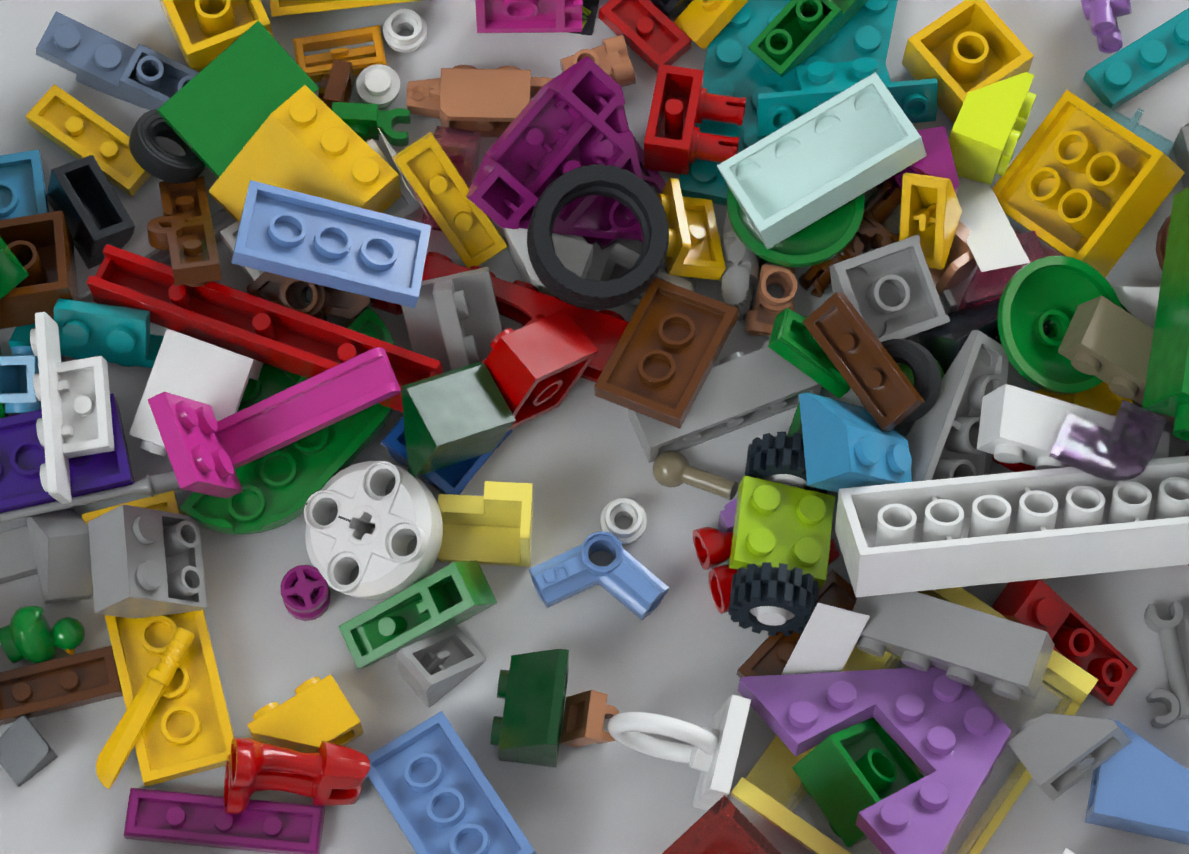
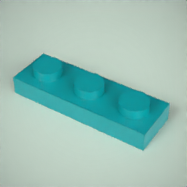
[1083,8,1189,112]

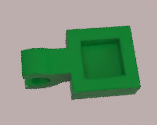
[332,102,411,147]

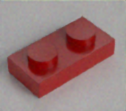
[598,0,692,73]

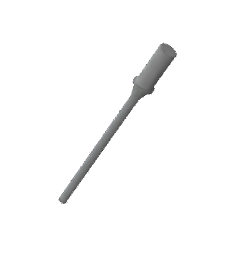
[0,471,180,523]

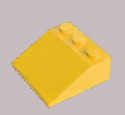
[209,85,402,224]
[992,90,1185,278]

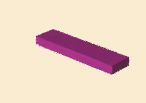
[123,788,325,854]

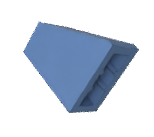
[1085,719,1189,845]

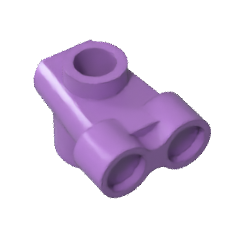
[1081,0,1132,53]

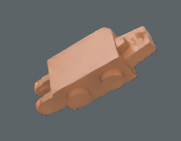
[406,65,554,137]

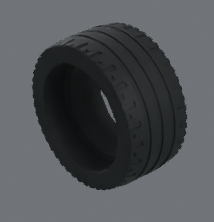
[527,164,669,310]

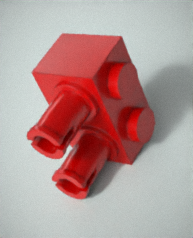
[644,64,747,175]

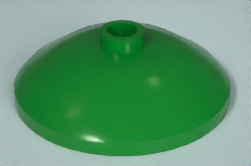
[727,187,865,267]
[998,256,1122,394]

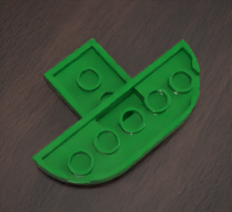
[179,307,395,535]

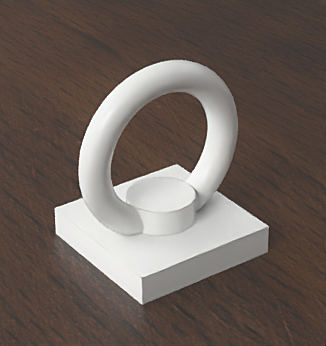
[608,694,751,812]

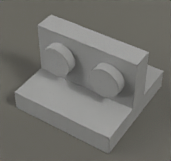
[401,267,503,372]

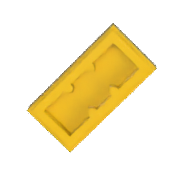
[674,0,749,50]

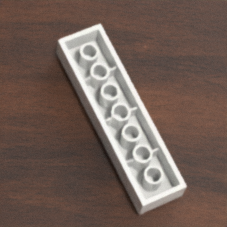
[835,456,1189,597]

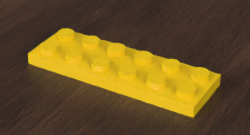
[81,491,235,787]

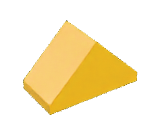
[899,172,962,270]

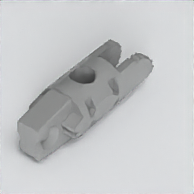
[718,211,760,322]

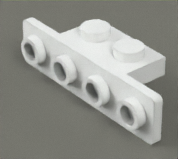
[30,312,114,504]

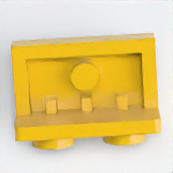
[657,178,726,280]

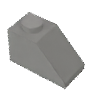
[1007,713,1131,801]

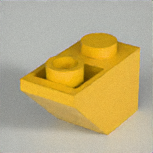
[247,674,364,752]

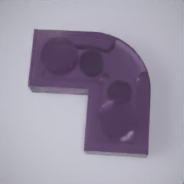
[1049,400,1167,481]

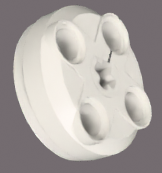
[304,461,443,600]

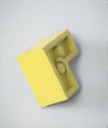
[437,481,533,567]

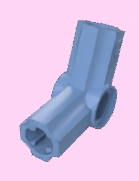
[529,531,669,620]

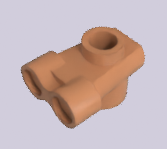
[560,35,636,87]
[745,264,798,336]

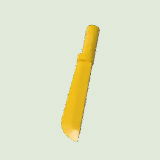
[96,627,195,790]

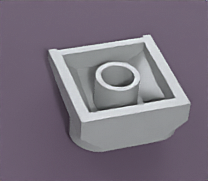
[829,234,950,342]

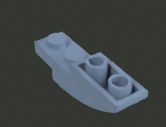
[36,11,199,110]

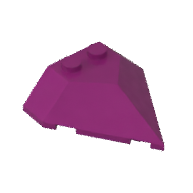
[467,56,643,242]

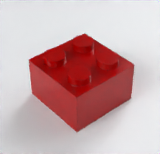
[482,309,599,431]

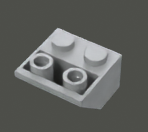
[88,504,207,619]

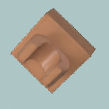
[560,690,619,748]

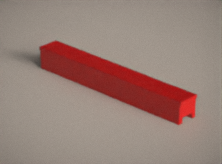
[86,244,443,412]

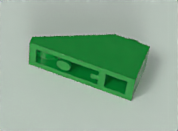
[338,561,497,669]

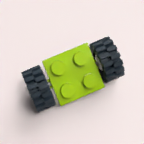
[728,432,835,636]

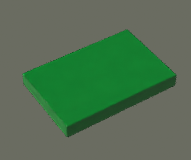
[157,21,319,178]

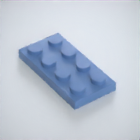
[231,180,431,308]
[367,711,536,854]

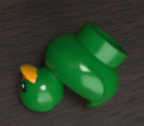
[0,606,85,664]

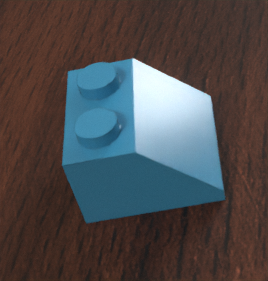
[799,392,912,493]

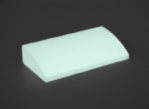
[717,72,927,250]

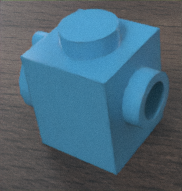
[0,346,42,413]

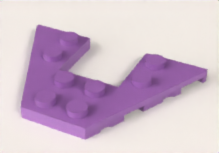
[738,667,1012,854]

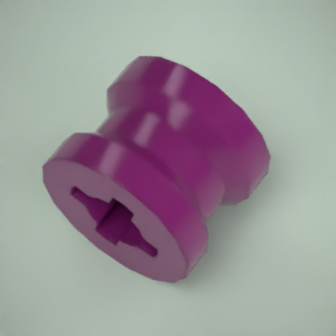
[280,565,331,621]

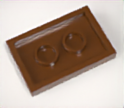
[594,277,738,429]

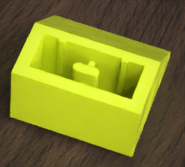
[949,72,1037,186]

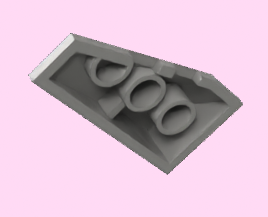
[905,330,1009,482]

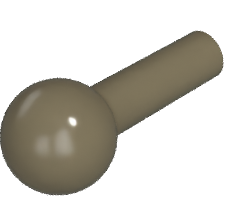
[653,450,738,500]

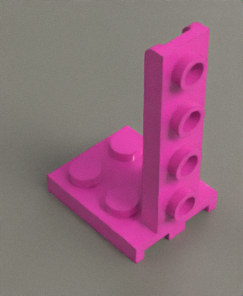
[475,0,583,33]
[147,347,401,499]

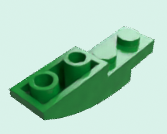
[748,0,868,78]

